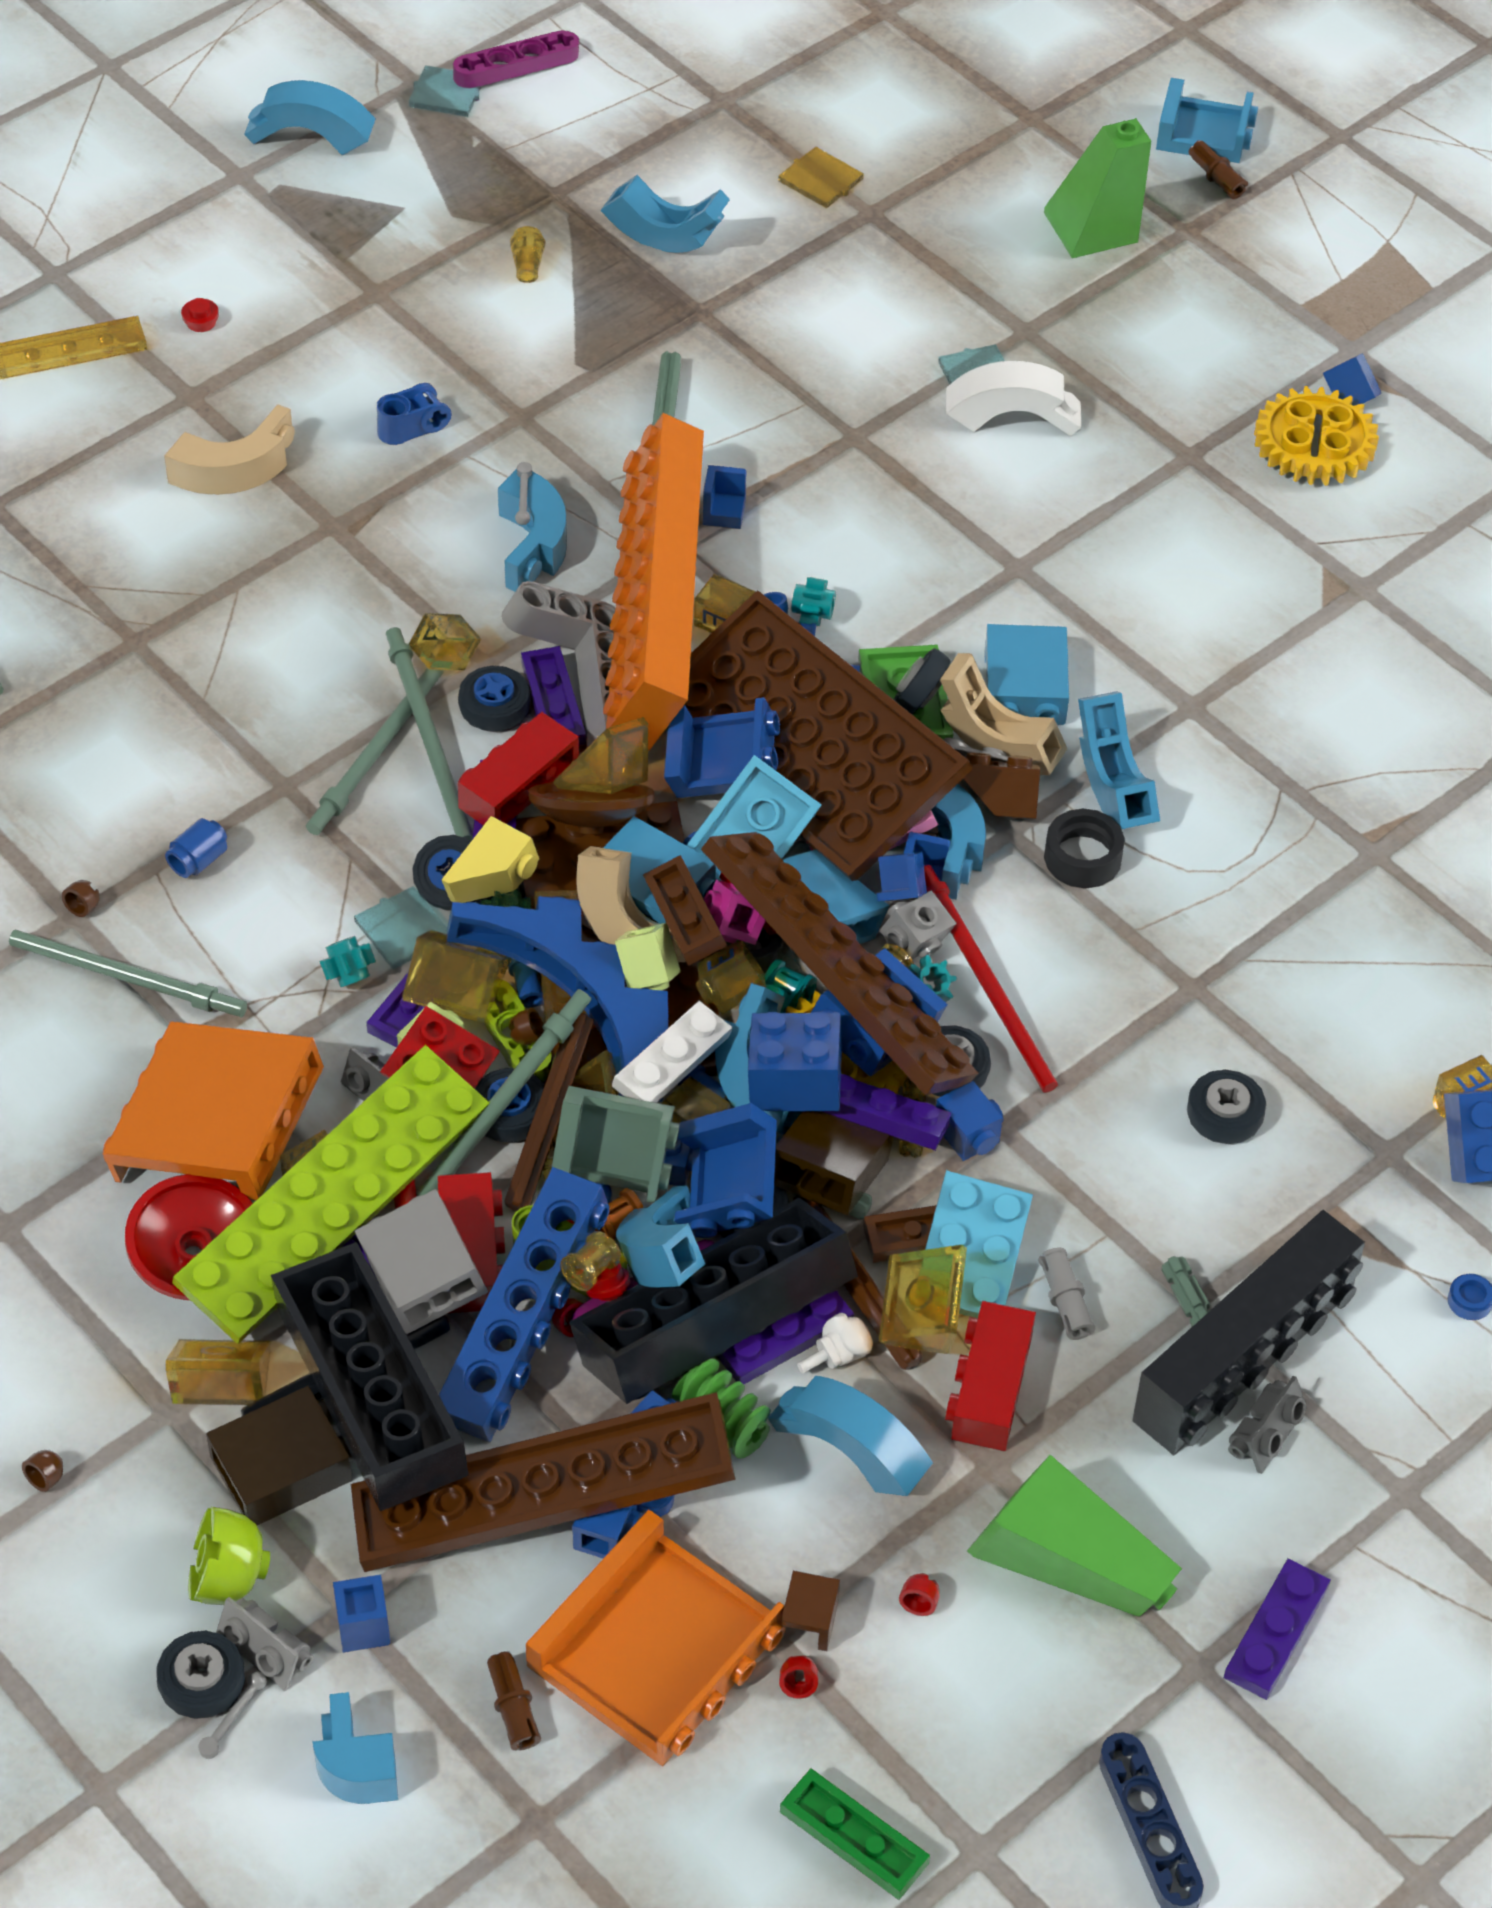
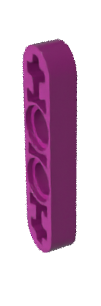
[453,30,579,88]

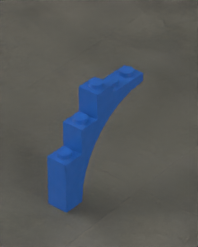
[447,896,668,1102]

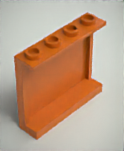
[102,1021,324,1200]
[525,1509,786,1767]

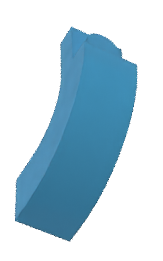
[244,80,376,155]
[600,175,730,253]
[498,468,567,592]
[1078,691,1160,829]
[931,784,986,900]
[715,983,802,1135]
[616,1185,705,1288]
[768,1375,933,1496]

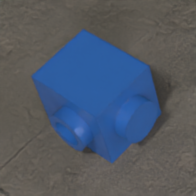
[936,1081,1004,1161]
[572,1505,643,1558]

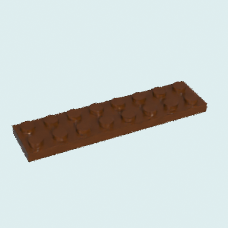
[701,832,978,1095]
[350,1392,736,1572]

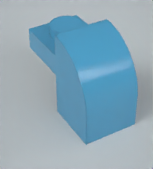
[312,1692,398,1804]

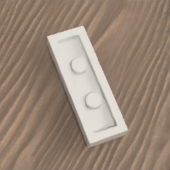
[612,1001,732,1103]

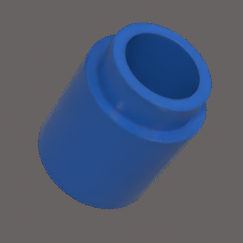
[165,818,227,878]

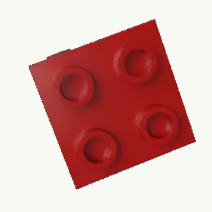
[380,1006,500,1089]

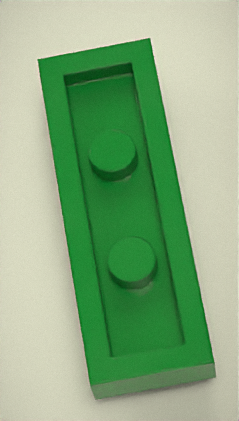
[780,1768,930,1900]

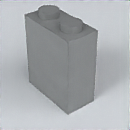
[355,1189,488,1334]

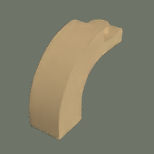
[164,404,295,495]
[940,653,1067,776]
[577,846,686,962]

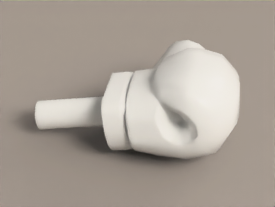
[797,1313,873,1373]

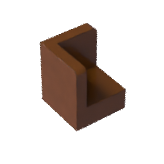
[782,1570,840,1652]

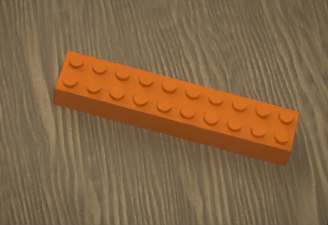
[603,413,704,751]

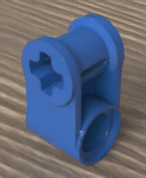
[377,383,452,445]

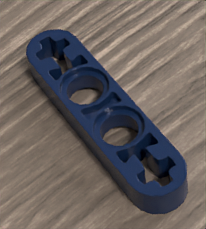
[1099,1732,1204,1908]

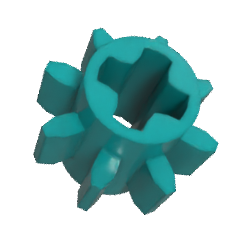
[791,577,836,626]
[319,936,376,987]
[907,955,957,1002]

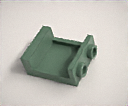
[551,1086,680,1203]

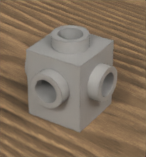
[879,890,957,964]

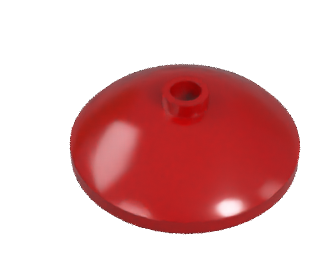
[125,1174,253,1301]

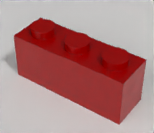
[458,712,579,826]
[437,1172,505,1314]
[945,1301,1036,1452]

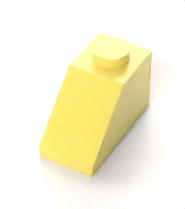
[442,816,539,903]

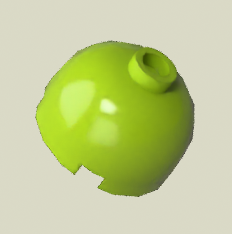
[188,1506,270,1605]

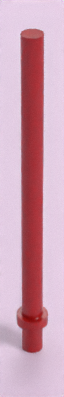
[924,865,1058,1093]

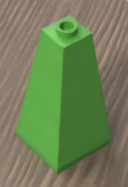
[1044,118,1152,258]
[967,1455,1182,1617]

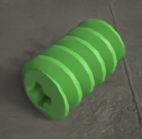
[671,1358,771,1459]

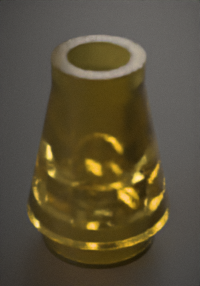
[509,226,546,283]

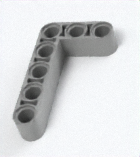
[501,581,637,775]

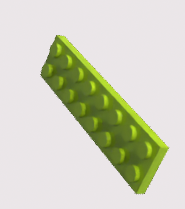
[172,1045,490,1344]

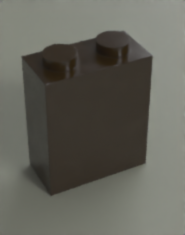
[774,1111,894,1216]
[206,1386,354,1526]

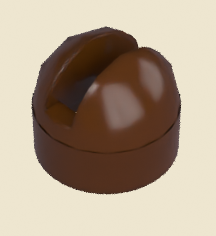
[62,880,100,917]
[509,1007,544,1045]
[22,1450,63,1492]

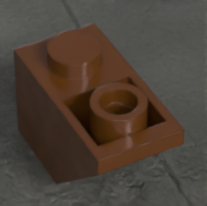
[963,752,1040,819]

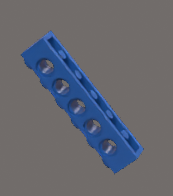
[439,1167,610,1443]

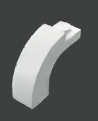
[946,361,1081,436]

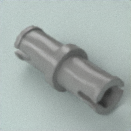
[1038,1247,1095,1340]

